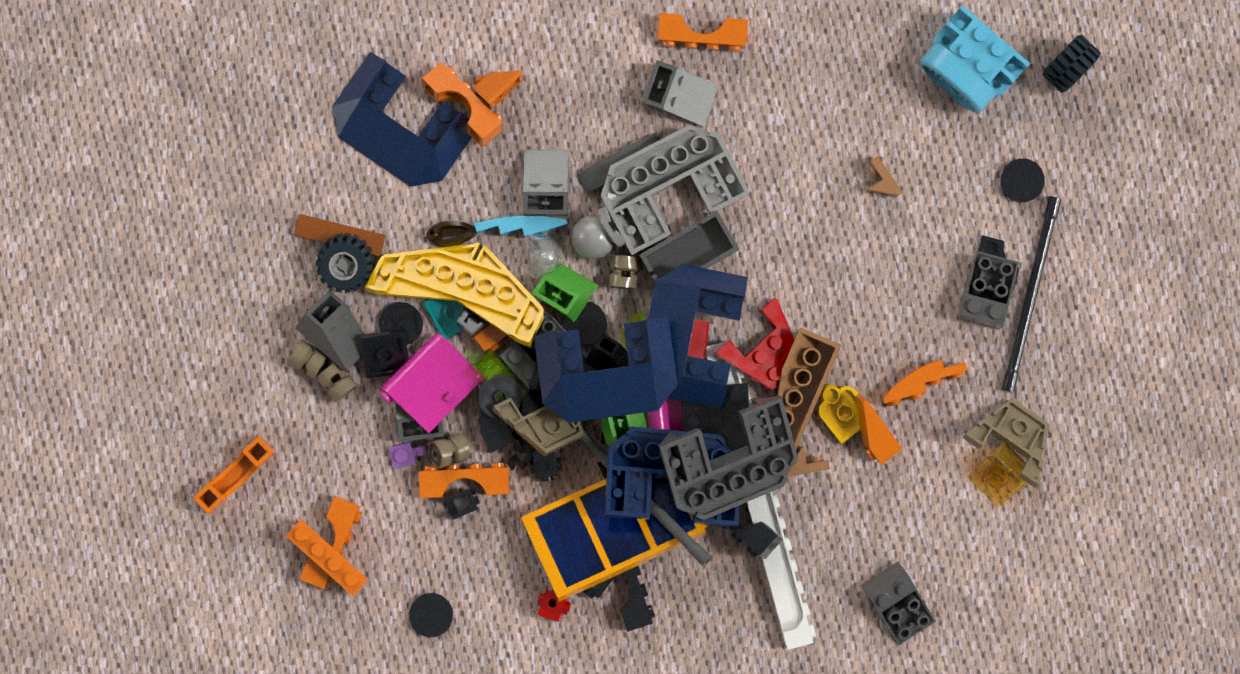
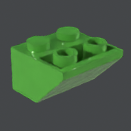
[531,264,598,322]
[600,413,647,446]

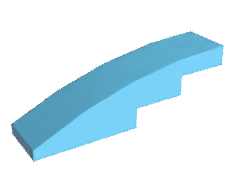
[474,216,568,238]

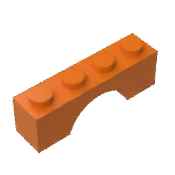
[657,13,748,52]
[422,62,502,148]
[193,436,276,514]
[419,463,510,498]
[299,496,363,589]
[286,520,369,598]

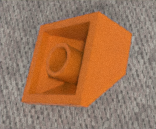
[473,70,524,109]

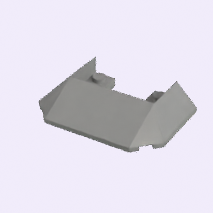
[601,125,750,255]

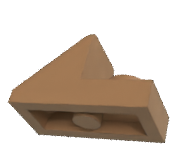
[867,156,903,197]
[786,447,830,477]

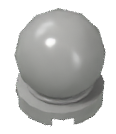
[571,206,627,260]

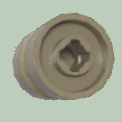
[608,255,639,289]
[288,340,329,380]
[316,363,358,403]
[428,433,469,469]

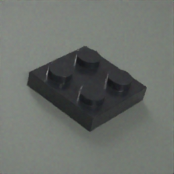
[360,329,409,378]

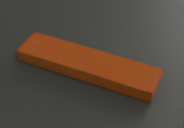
[294,214,386,257]

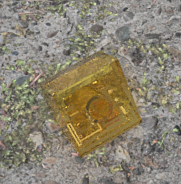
[967,442,1027,508]

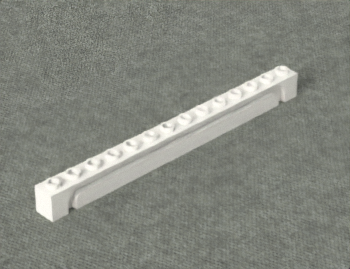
[706,341,816,650]

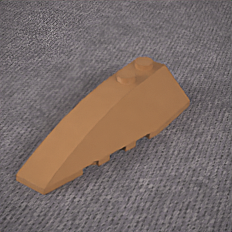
[778,328,841,449]

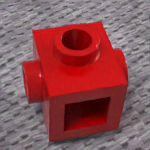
[537,588,571,623]

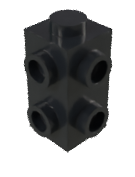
[529,449,562,482]

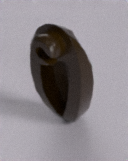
[426,221,477,247]

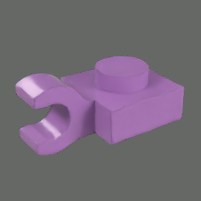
[389,442,428,469]

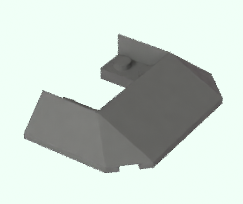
[658,396,798,520]

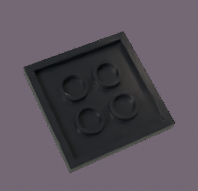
[681,383,750,451]

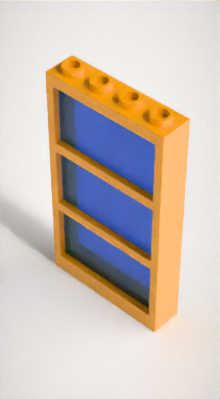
[521,478,708,602]

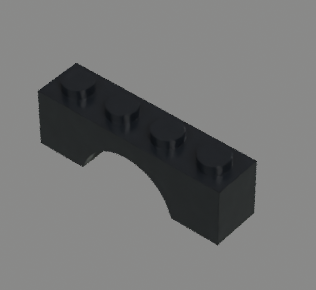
[722,521,783,559]
[602,538,655,632]

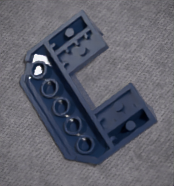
[333,52,472,187]
[648,264,748,409]
[534,318,678,423]
[604,427,739,528]

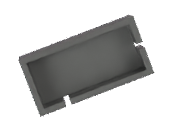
[639,211,739,283]

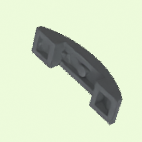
[577,133,659,195]

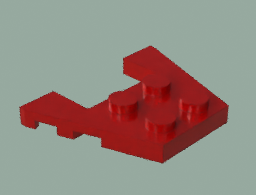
[713,297,794,391]

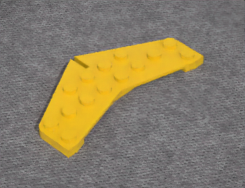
[365,243,544,347]

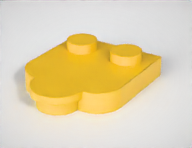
[818,384,860,444]

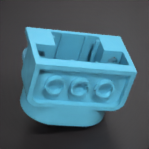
[920,5,1030,113]

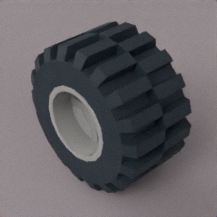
[1042,34,1101,93]
[316,233,374,293]

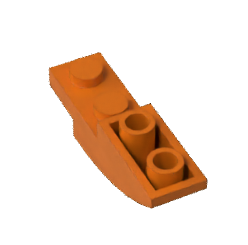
[881,360,968,407]

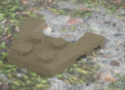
[492,398,584,456]
[963,398,1048,488]

